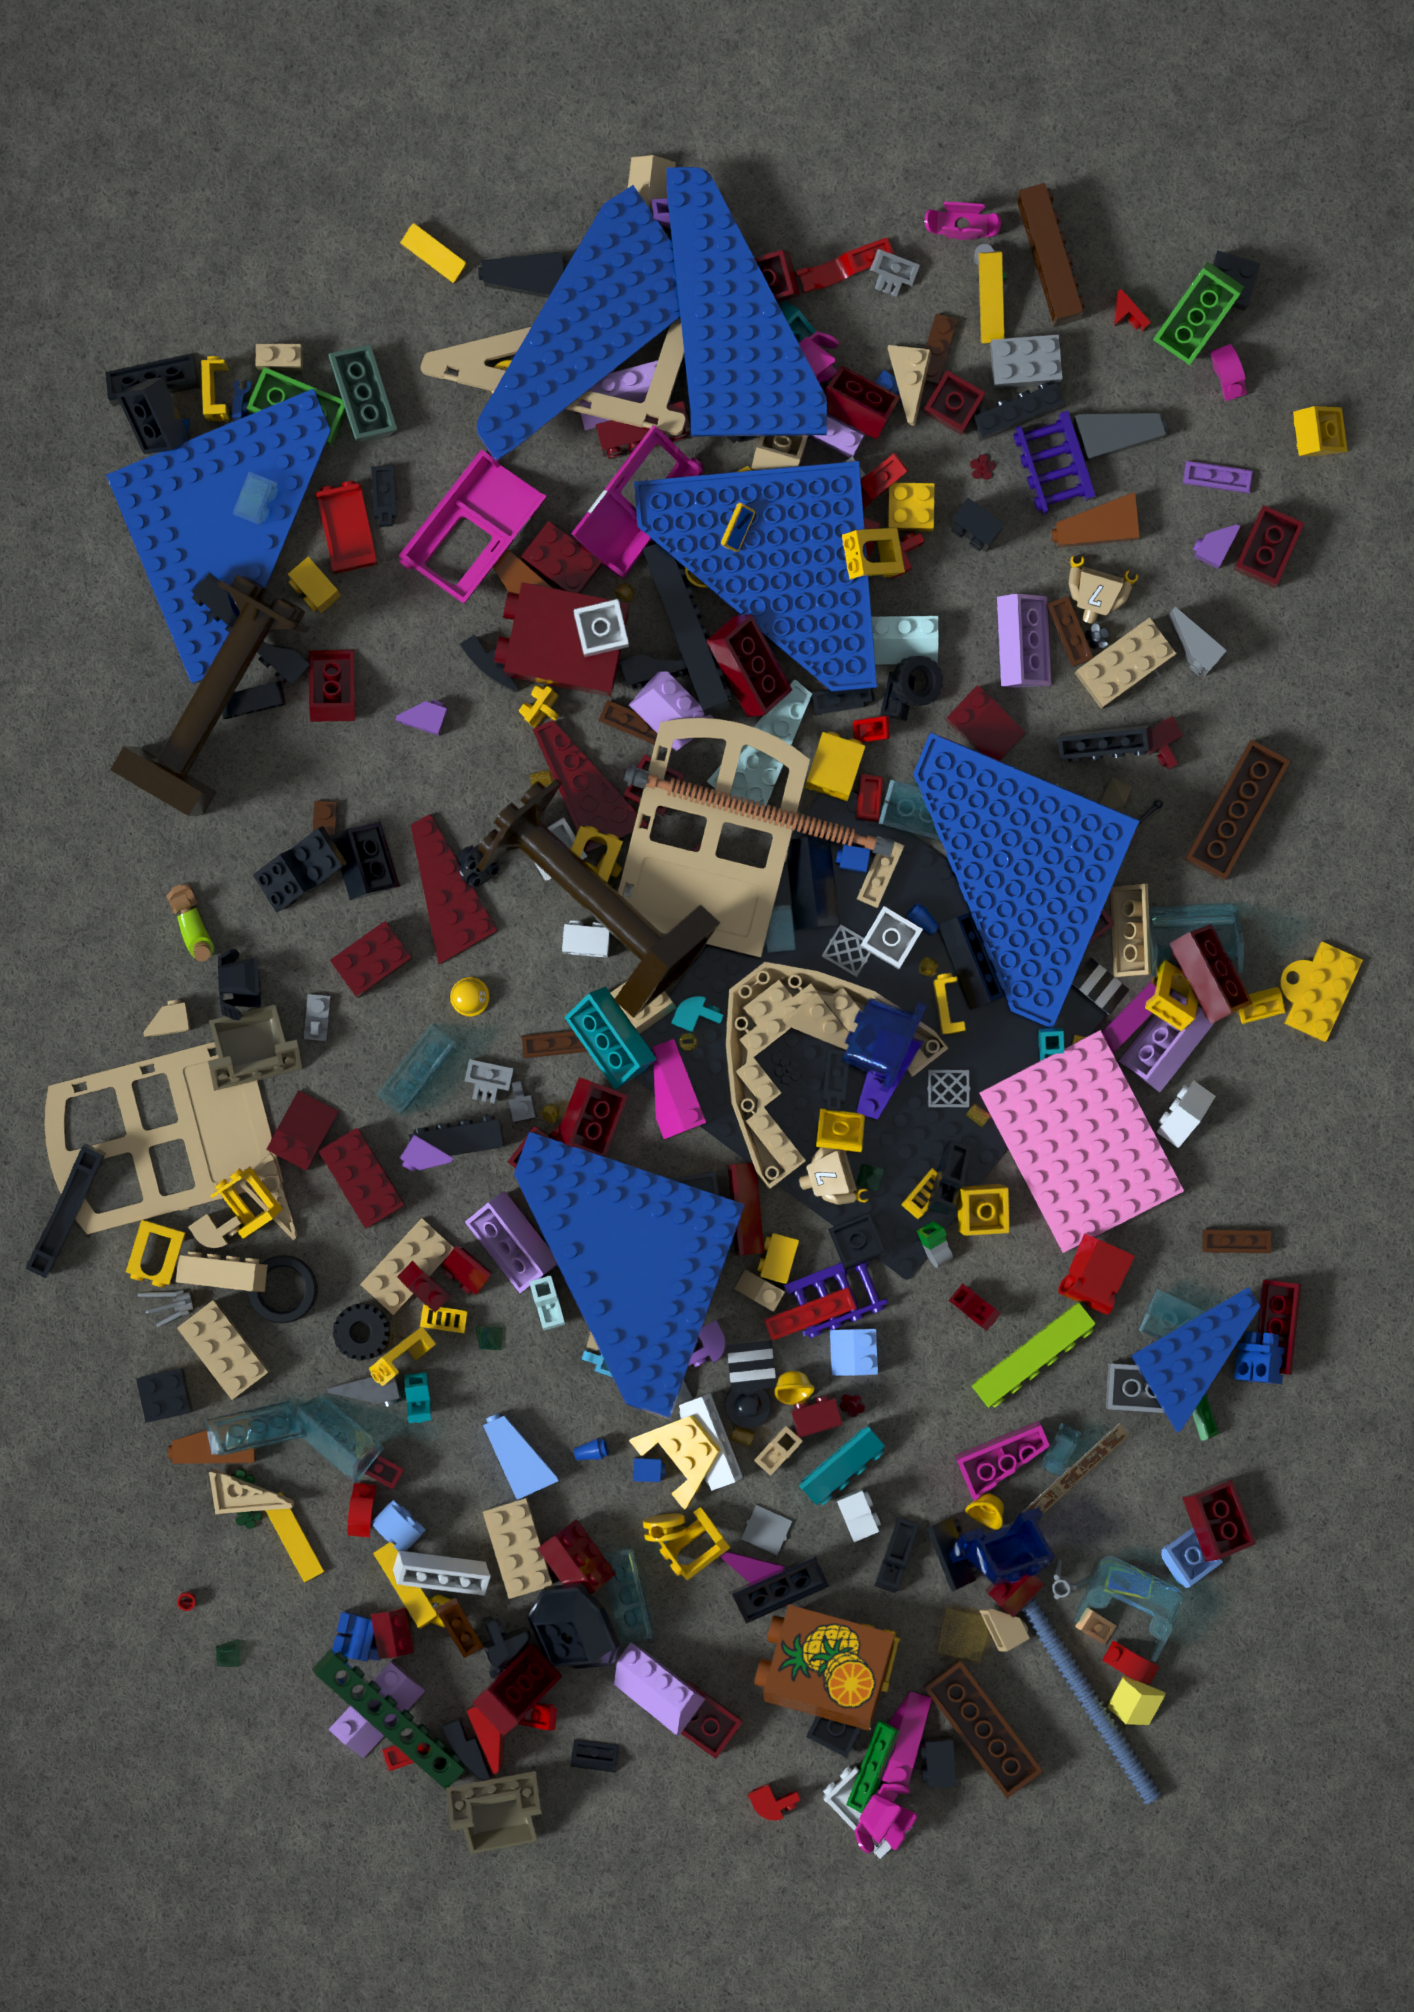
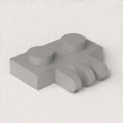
[870,249,920,297]
[465,1059,514,1104]

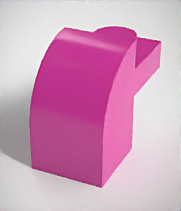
[1210,344,1247,401]

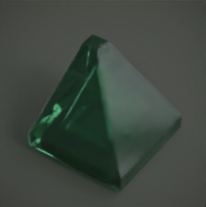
[856,1163,884,1191]
[476,1326,502,1350]
[216,1640,240,1667]

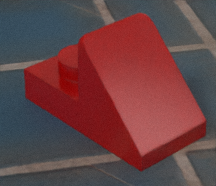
[1114,289,1151,332]
[518,1703,557,1730]

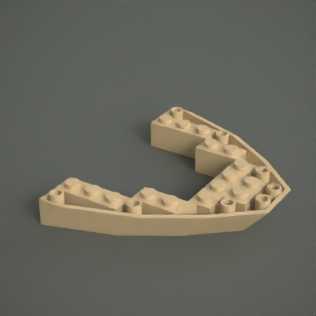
[726,962,948,1189]

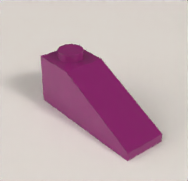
[720,1551,784,1583]

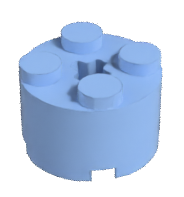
[371,1500,426,1552]

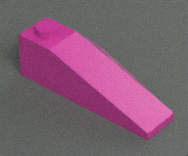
[653,1039,706,1139]
[881,1691,932,1787]

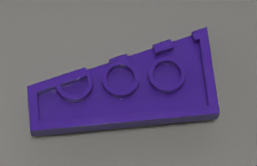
[857,1027,924,1120]

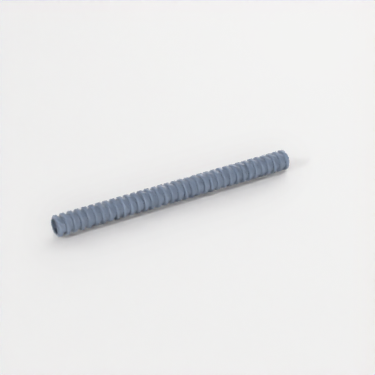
[1020,1597,1161,1804]

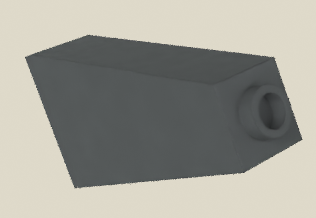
[1074,413,1168,462]

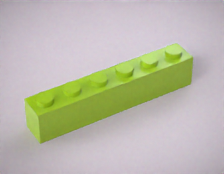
[971,1302,1095,1408]

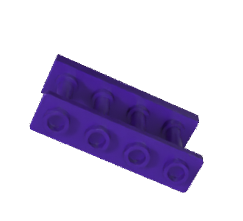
[1013,411,1096,515]
[784,1260,888,1338]

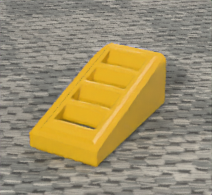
[901,1168,937,1219]
[420,1304,468,1333]

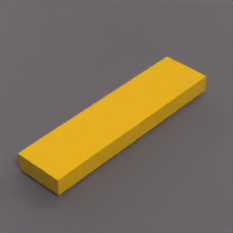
[978,251,1004,343]
[265,1491,324,1583]
[373,1542,439,1629]

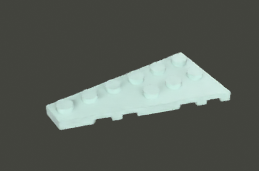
[707,680,812,808]

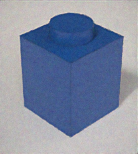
[836,845,870,873]
[633,1457,666,1482]

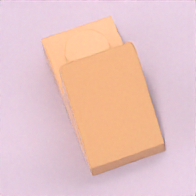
[1075,1608,1117,1645]

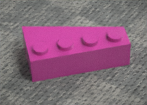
[955,1421,1049,1501]

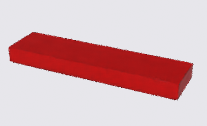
[764,1287,856,1341]

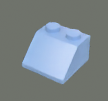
[830,1328,878,1375]

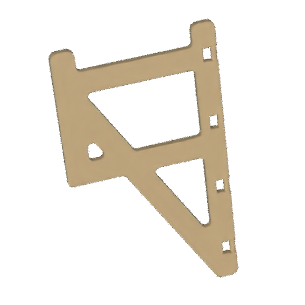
[421,318,686,436]

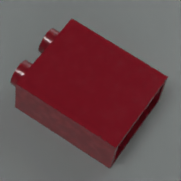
[494,582,630,697]

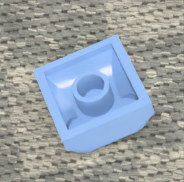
[1161,1527,1223,1588]

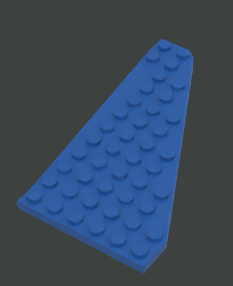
[666,167,827,437]
[477,185,680,461]

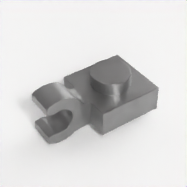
[509,1081,535,1122]

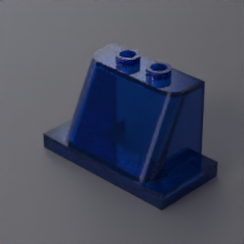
[842,997,927,1093]
[949,1507,1055,1586]

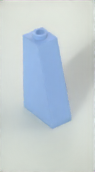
[483,1413,559,1500]

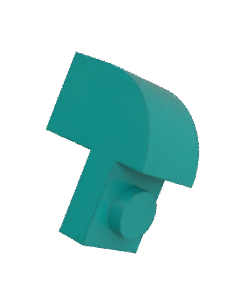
[671,996,724,1032]
[1038,1028,1064,1061]
[405,1372,432,1423]

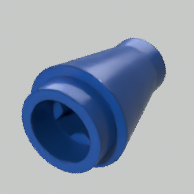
[906,903,939,935]
[574,1437,609,1461]

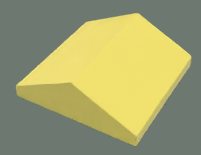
[1107,1675,1166,1725]

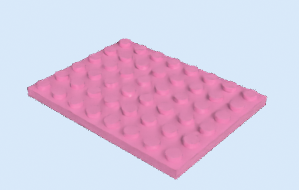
[979,1030,1184,1253]

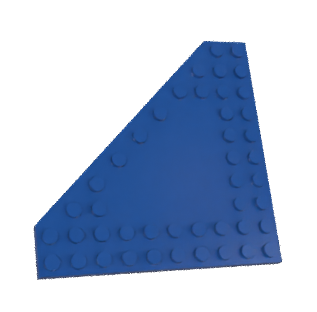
[106,389,331,684]
[634,461,877,692]
[913,732,1140,1028]
[514,1132,744,1419]

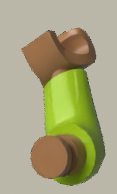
[166,884,214,962]

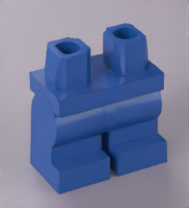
[1234,1331,1284,1384]
[332,1611,382,1662]

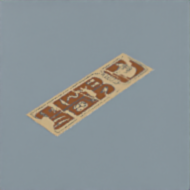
[1022,1423,1129,1524]

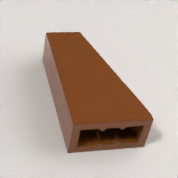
[1052,493,1139,548]
[493,550,552,593]
[168,1416,256,1464]

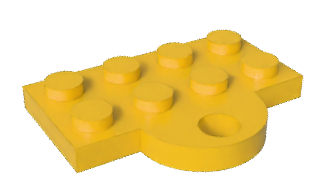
[1280,941,1363,1042]

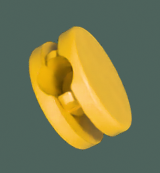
[643,1513,686,1542]

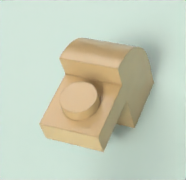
[188,1214,243,1248]
[754,1426,803,1476]

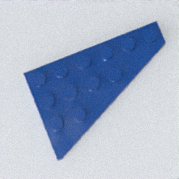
[1131,1287,1260,1433]

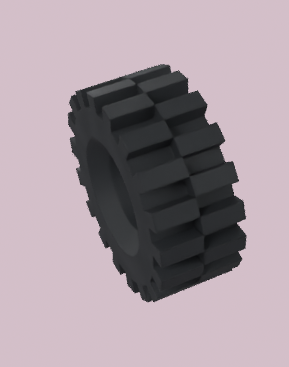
[332,1303,391,1361]

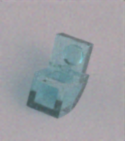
[1041,1423,1081,1476]

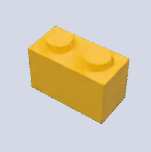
[757,1233,799,1284]

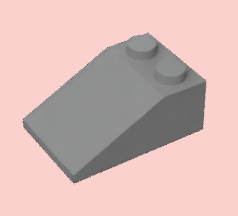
[1168,607,1227,676]

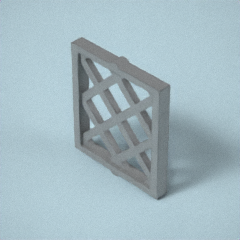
[821,924,871,977]
[927,1070,970,1108]

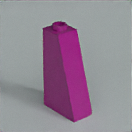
[1102,977,1172,1053]

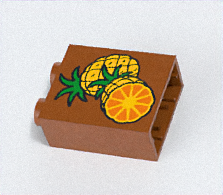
[754,1605,894,1731]

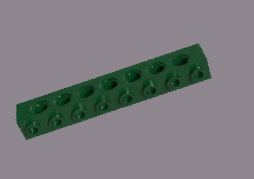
[312,1649,465,1790]

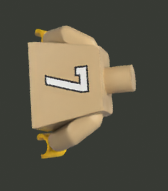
[1068,555,1138,624]
[799,1147,869,1205]

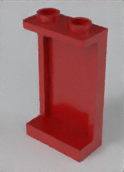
[316,481,378,574]

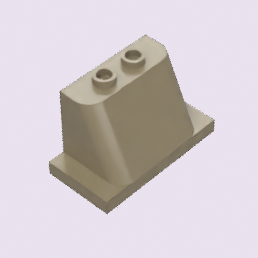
[208,1005,302,1091]
[446,1771,542,1854]

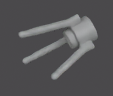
[138,1290,194,1327]
[1052,1559,1094,1599]

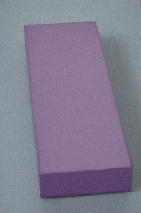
[1183,461,1253,494]

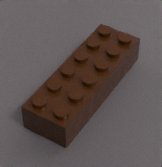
[1016,183,1085,327]
[1184,740,1291,881]
[923,1658,1043,1798]

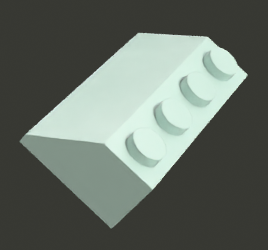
[872,616,938,665]

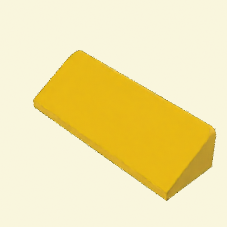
[400,223,467,283]

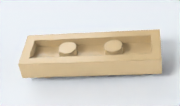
[857,842,904,908]

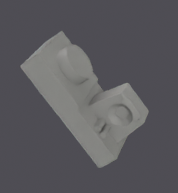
[304,994,331,1041]

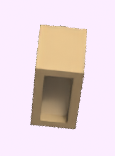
[144,999,191,1037]
[734,1269,785,1312]
[979,1608,1030,1651]

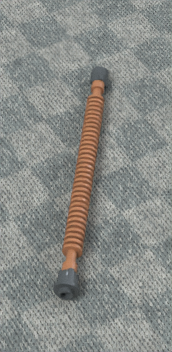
[624,765,895,857]

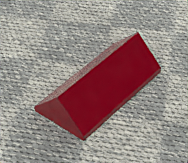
[728,1163,764,1256]
[1257,1280,1301,1375]

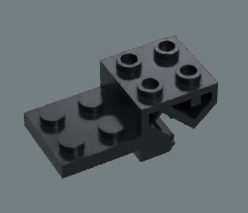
[253,826,347,913]

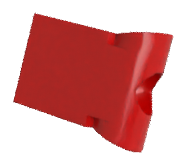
[1058,1233,1135,1315]

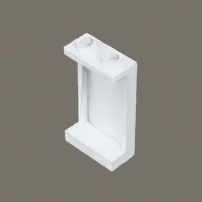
[823,1765,913,1859]

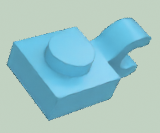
[582,1350,612,1377]

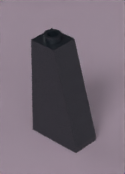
[478,252,564,298]

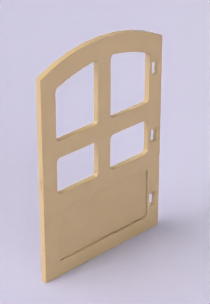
[618,718,810,957]
[45,1042,284,1234]

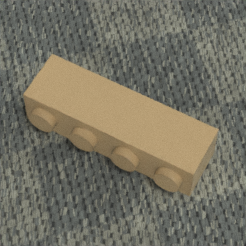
[176,1251,267,1292]

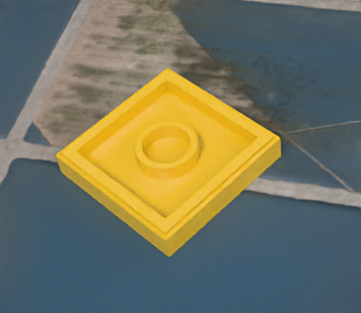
[816,1109,865,1152]

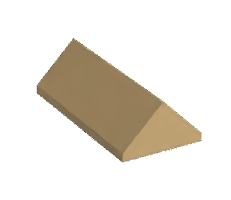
[628,155,676,236]
[1110,884,1151,977]

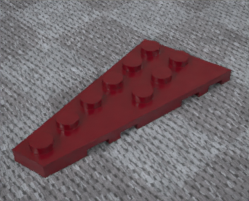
[532,720,649,853]
[411,814,497,964]

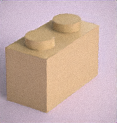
[256,344,303,371]

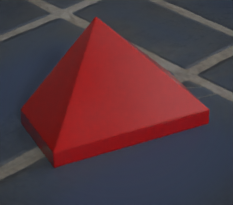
[853,716,890,743]

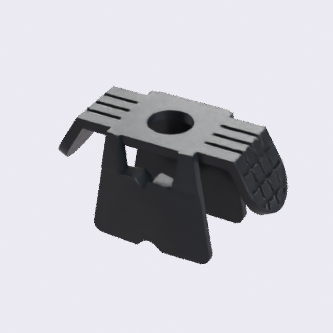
[218,949,261,1021]

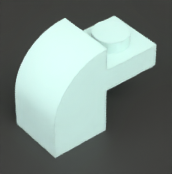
[529,1275,565,1331]

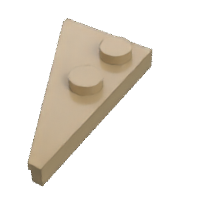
[888,345,931,426]
[782,993,863,1055]
[239,1153,298,1240]
[209,1469,294,1514]

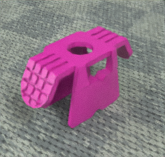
[925,201,1001,240]
[799,331,839,384]
[854,1784,917,1854]

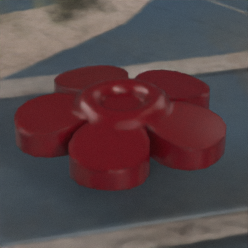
[970,454,995,480]
[840,1393,865,1417]

